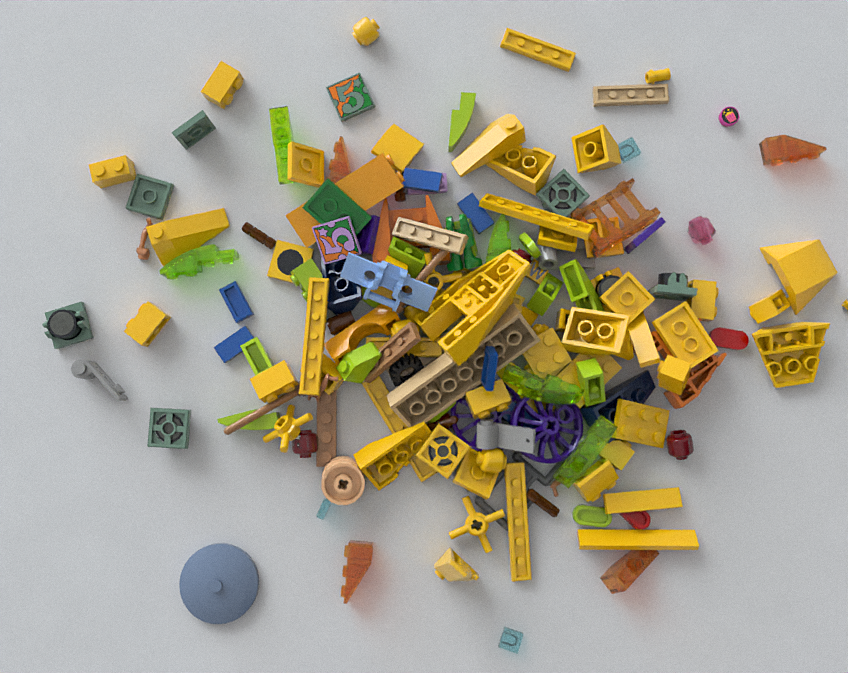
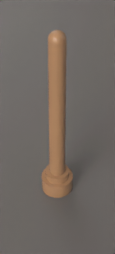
[392,250,449,314]
[224,381,306,435]

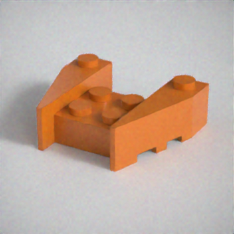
[372,195,450,265]
[633,318,727,409]

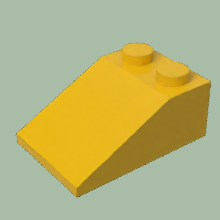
[561,307,630,355]

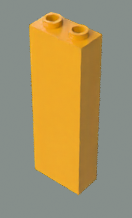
[285,152,405,248]

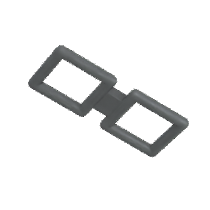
[475,427,574,531]

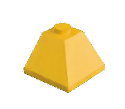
[571,124,621,173]

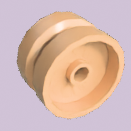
[321,456,365,505]

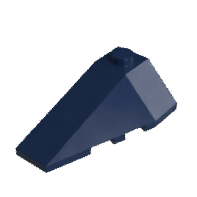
[320,253,363,315]
[579,370,656,443]

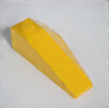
[485,145,556,196]
[353,422,432,491]

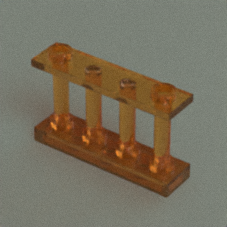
[570,178,661,258]

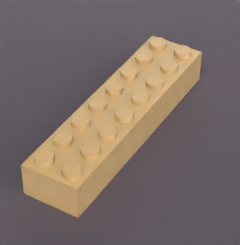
[386,303,541,428]

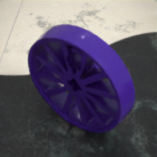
[451,379,525,452]
[509,388,583,464]

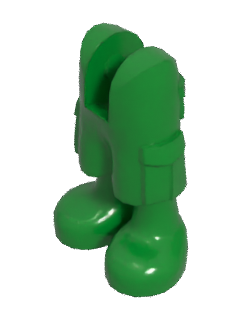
[446,214,483,271]

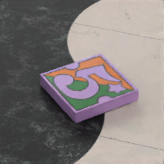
[312,216,362,264]

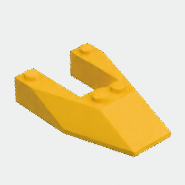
[412,250,531,366]

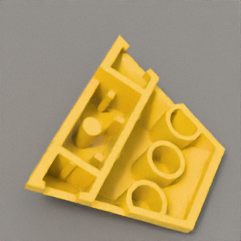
[759,239,838,315]
[752,322,830,388]

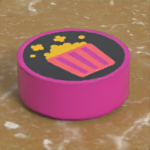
[719,107,739,127]

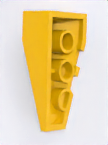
[451,114,526,178]
[146,208,230,267]
[434,548,480,582]

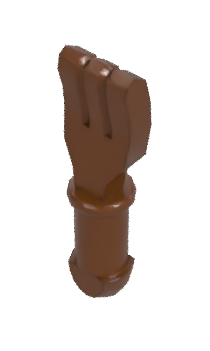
[426,415,459,432]

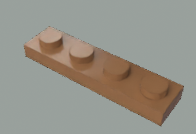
[364,322,421,383]
[316,390,337,467]

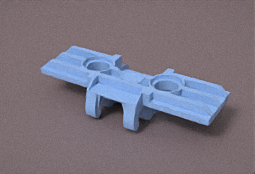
[340,252,437,312]

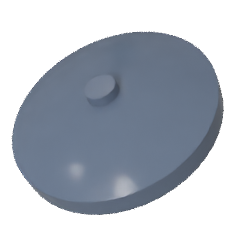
[179,543,259,624]

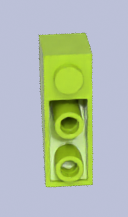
[290,258,323,302]

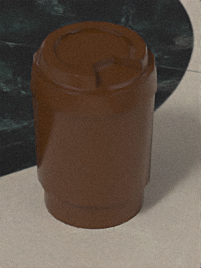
[326,311,355,336]

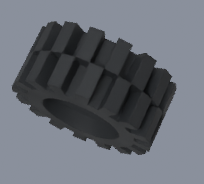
[389,353,424,387]

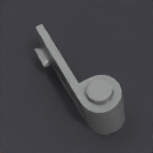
[537,245,596,270]
[71,359,128,401]
[476,418,536,454]

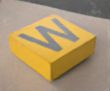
[525,259,549,285]

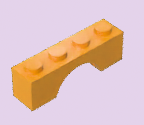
[324,304,401,365]

